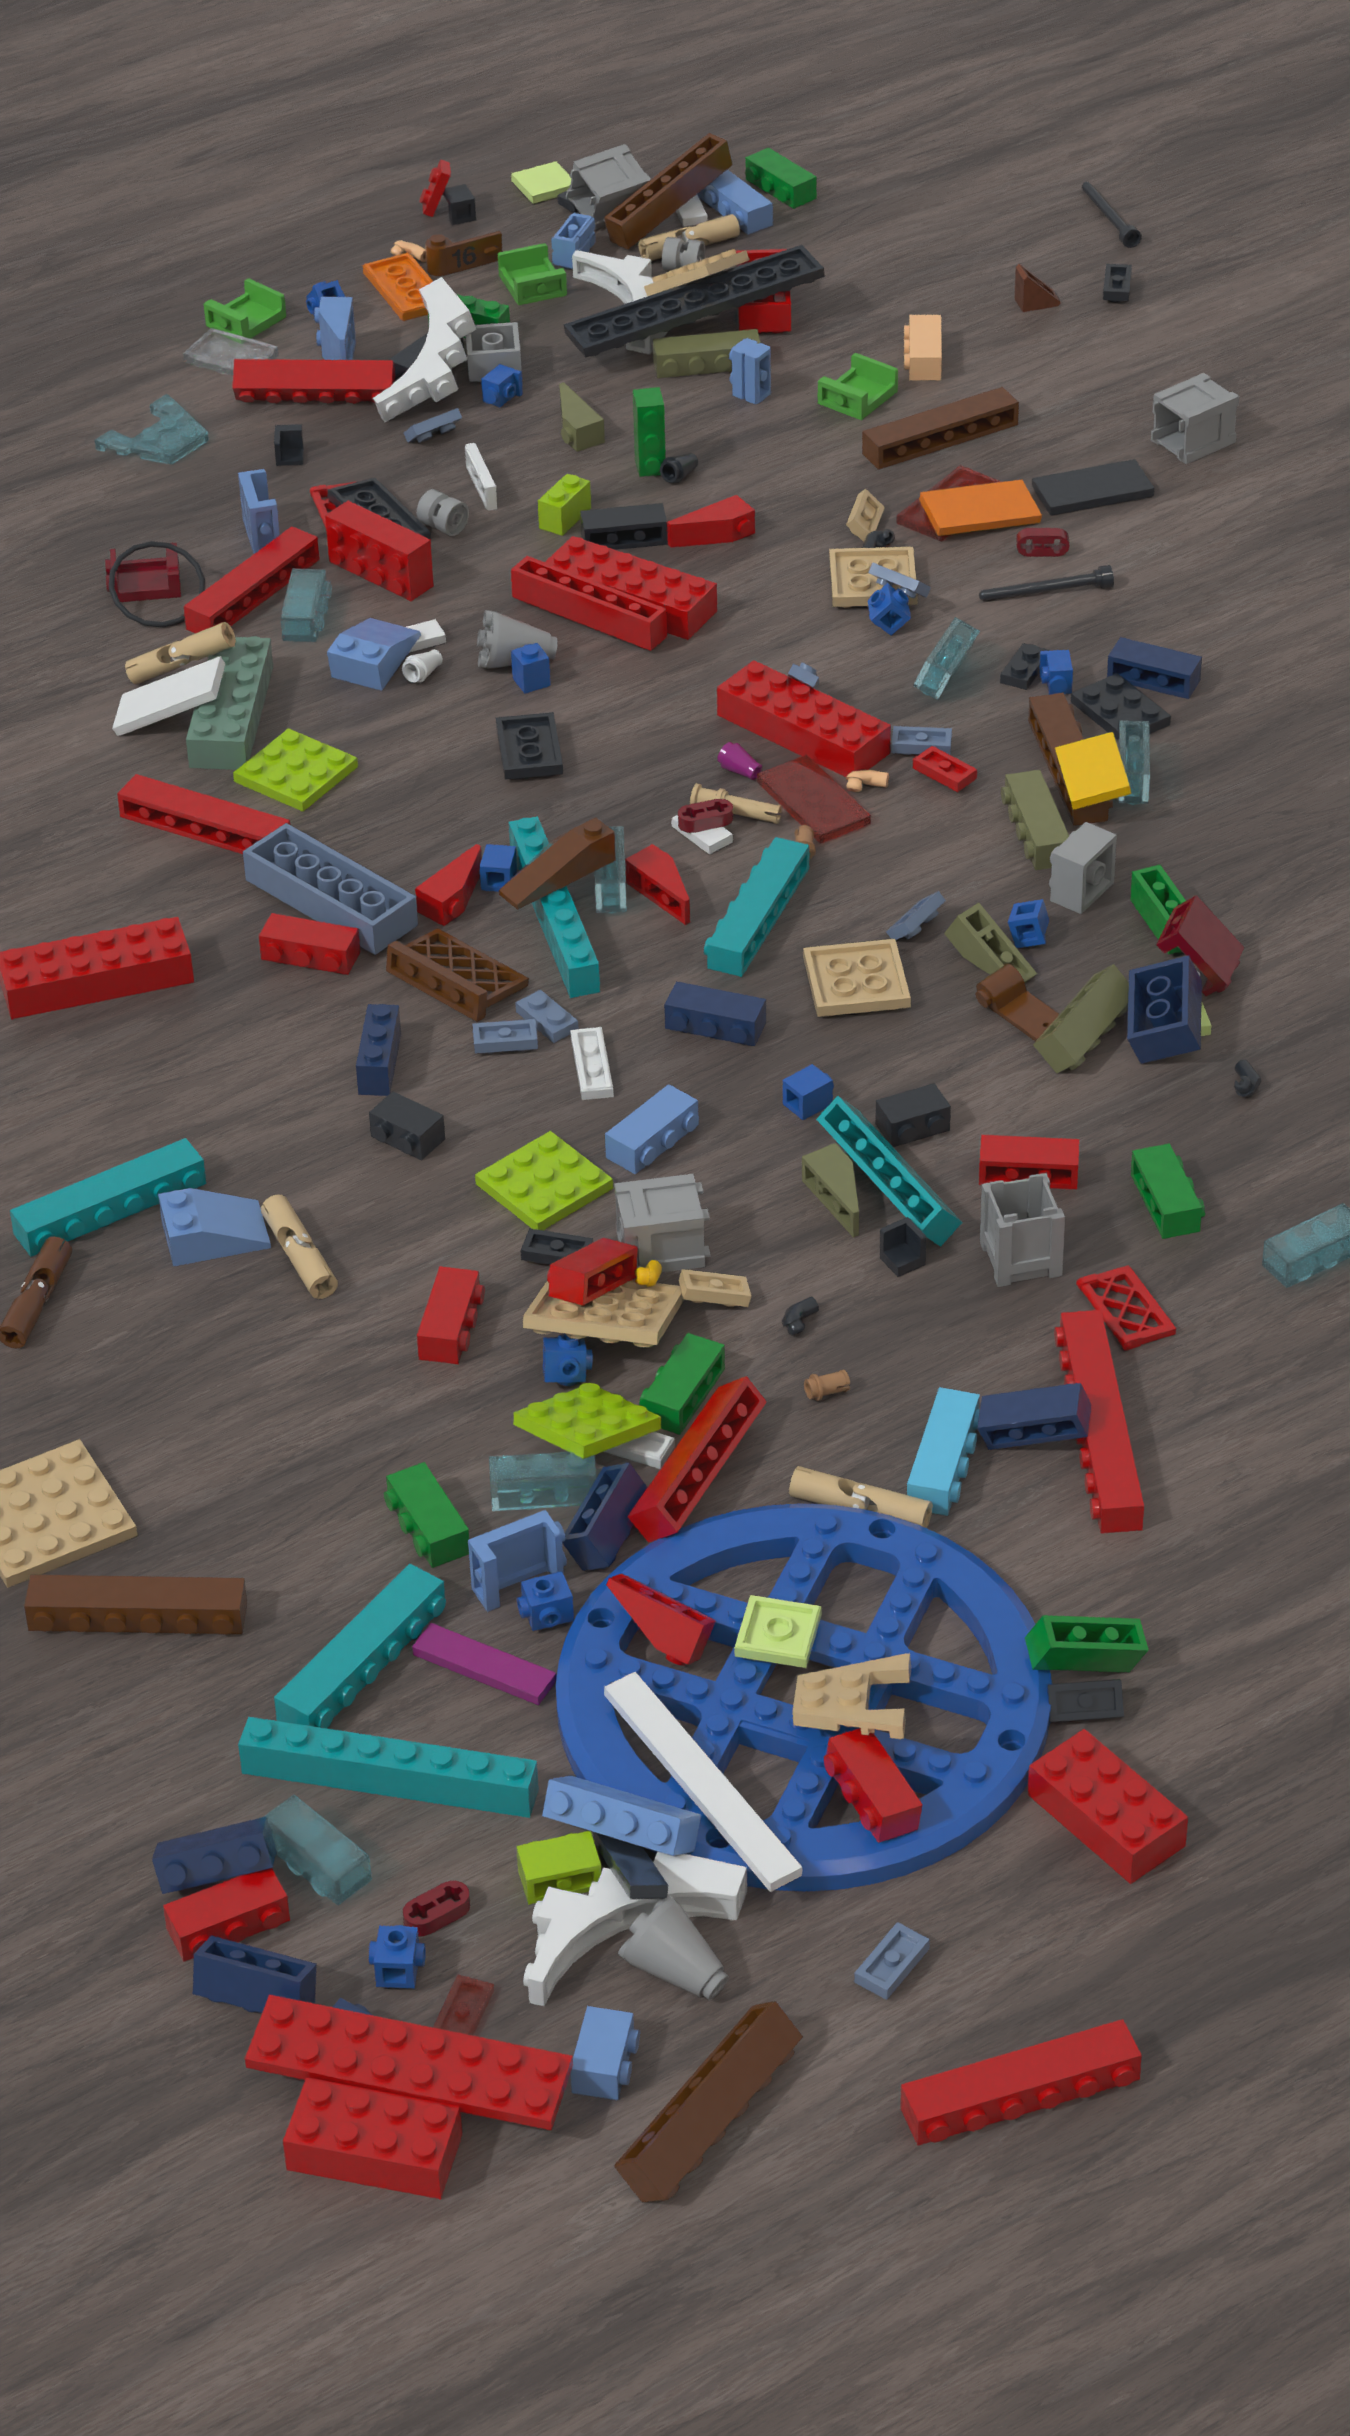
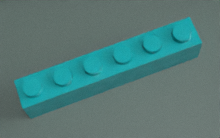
[704,837,809,977]
[816,1096,963,1247]
[10,1138,207,1257]
[274,1563,446,1728]

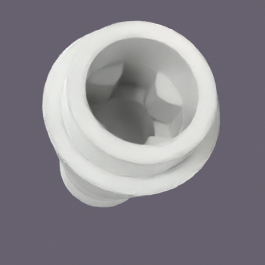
[402,650,443,683]

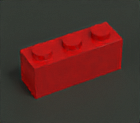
[259,913,361,975]
[979,1135,1080,1190]
[547,1237,638,1305]
[417,1266,485,1364]
[824,1728,923,1843]
[163,1868,290,1962]

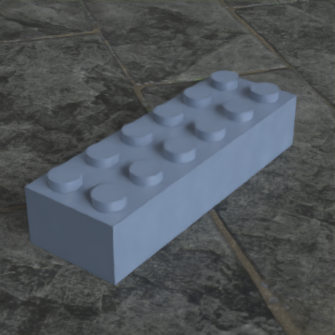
[243,823,418,955]

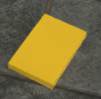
[1055,732,1132,810]

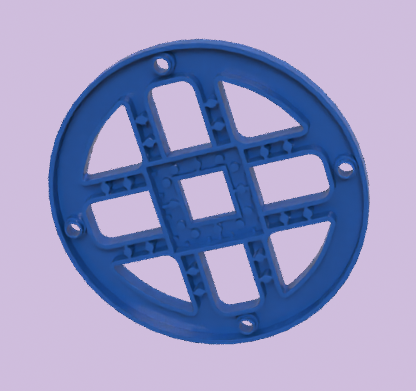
[556,1504,1052,1892]

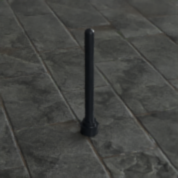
[1082,182,1142,248]
[979,565,1114,601]

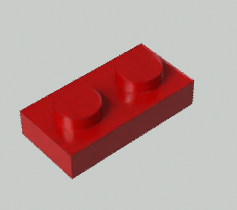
[420,159,451,217]
[913,746,977,792]

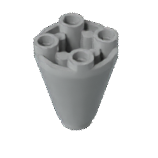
[477,610,557,669]
[618,1894,729,2000]

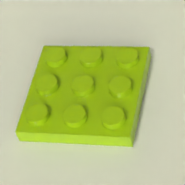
[233,728,358,812]
[475,1131,613,1230]
[513,1383,661,1459]

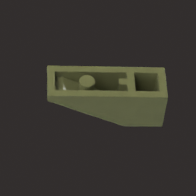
[559,382,605,452]
[944,903,1037,983]
[802,1143,859,1238]

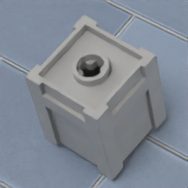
[565,144,651,231]
[1151,373,1239,464]
[980,1173,1065,1287]
[614,1174,711,1276]

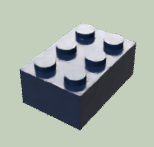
[1127,955,1202,1064]

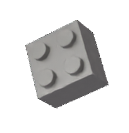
[466,322,522,382]
[1049,822,1117,914]

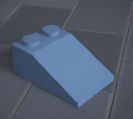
[314,297,356,360]
[327,618,421,691]
[158,1188,271,1266]

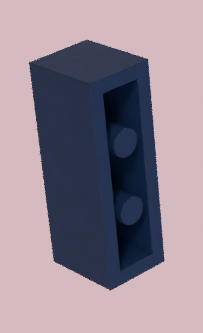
[1107,637,1202,699]
[664,981,766,1046]
[356,1004,401,1096]
[977,1383,1092,1450]
[562,1462,648,1571]
[152,1816,277,1894]
[193,1936,317,2013]

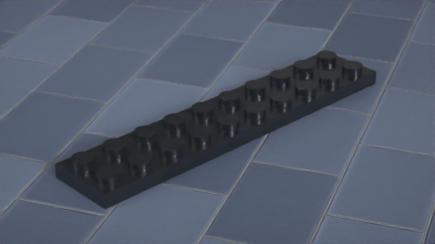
[564,245,825,358]

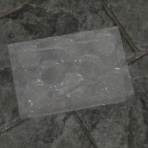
[183,328,279,376]

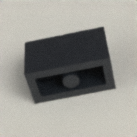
[875,1083,951,1147]
[369,1091,445,1161]

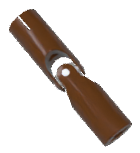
[0,1236,73,1349]

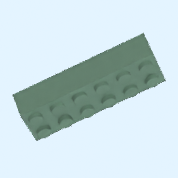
[186,636,273,770]

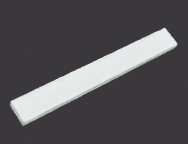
[604,1672,802,1892]

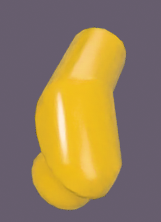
[635,1260,662,1287]

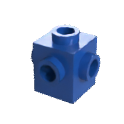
[306,280,345,318]
[867,583,911,636]
[543,1334,593,1386]
[517,1571,574,1631]
[369,1925,426,1988]

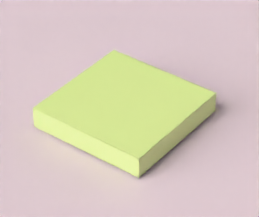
[511,161,572,204]
[734,1595,822,1668]

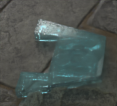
[95,394,209,465]

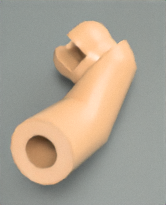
[391,240,426,262]
[846,770,889,792]

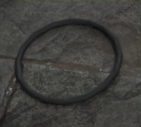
[109,541,205,628]

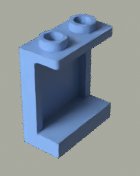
[238,469,280,554]
[468,1510,567,1612]

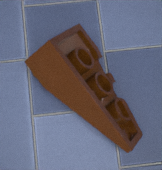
[499,817,616,910]

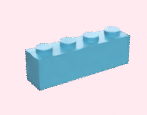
[907,1387,980,1516]

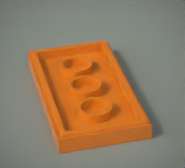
[362,252,433,321]
[919,480,1042,536]

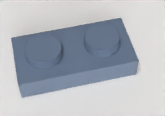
[404,408,462,443]
[868,563,931,599]
[788,662,819,689]
[891,726,952,755]
[886,891,946,940]
[515,990,579,1043]
[472,1019,538,1054]
[854,1922,930,2000]

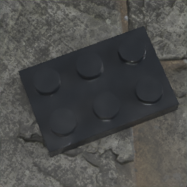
[1071,673,1171,745]
[496,712,563,779]

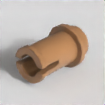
[794,825,816,860]
[804,1370,850,1401]

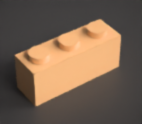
[904,315,942,380]

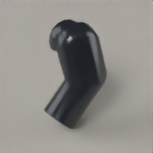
[862,529,895,548]
[1234,1060,1261,1097]
[782,1296,819,1336]

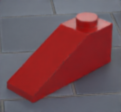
[667,495,755,548]
[415,844,482,926]
[625,844,690,925]
[606,1573,716,1666]

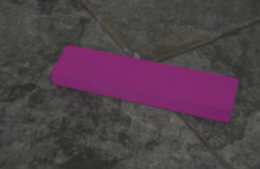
[412,1623,557,1706]

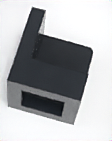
[443,184,476,226]
[274,424,304,466]
[880,1217,926,1277]

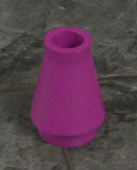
[717,742,762,780]

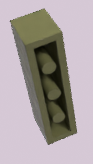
[653,329,761,378]
[1001,770,1069,870]
[1033,964,1129,1074]

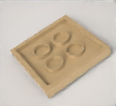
[644,249,749,296]
[829,547,918,608]
[803,939,911,1017]

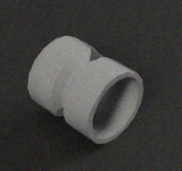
[662,237,705,271]
[417,489,469,536]

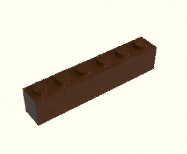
[604,133,733,250]
[862,387,1019,470]
[1028,693,1113,826]
[24,1575,247,1634]
[614,2001,803,2203]

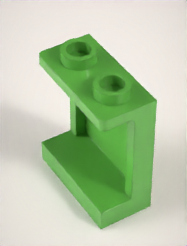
[498,243,567,306]
[204,278,286,343]
[818,353,898,420]

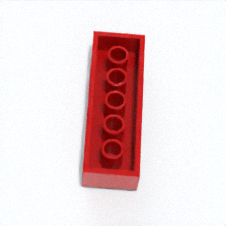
[545,536,717,640]
[717,660,891,778]
[0,917,194,1019]

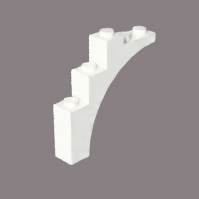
[572,250,667,354]
[373,277,476,422]
[523,1851,747,2006]

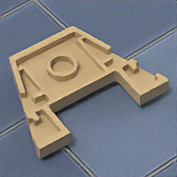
[792,1653,911,1739]

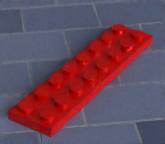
[245,1995,573,2131]

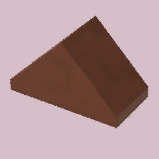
[1015,264,1061,312]

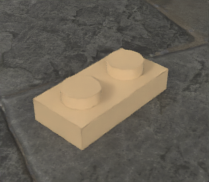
[846,489,885,542]
[679,1269,751,1307]

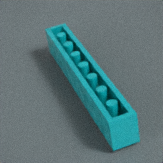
[509,816,600,998]
[238,1717,539,1818]

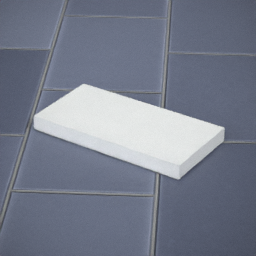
[112,656,225,736]

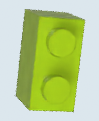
[538,474,591,536]
[516,1831,601,1905]

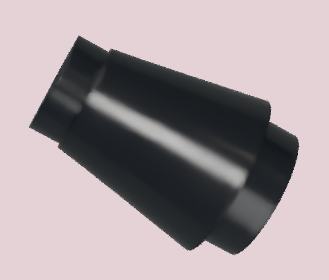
[660,453,698,483]

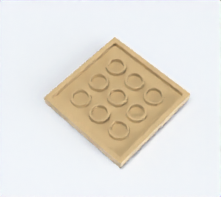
[523,1280,684,1347]
[0,1439,138,1588]

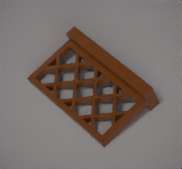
[386,928,529,1022]

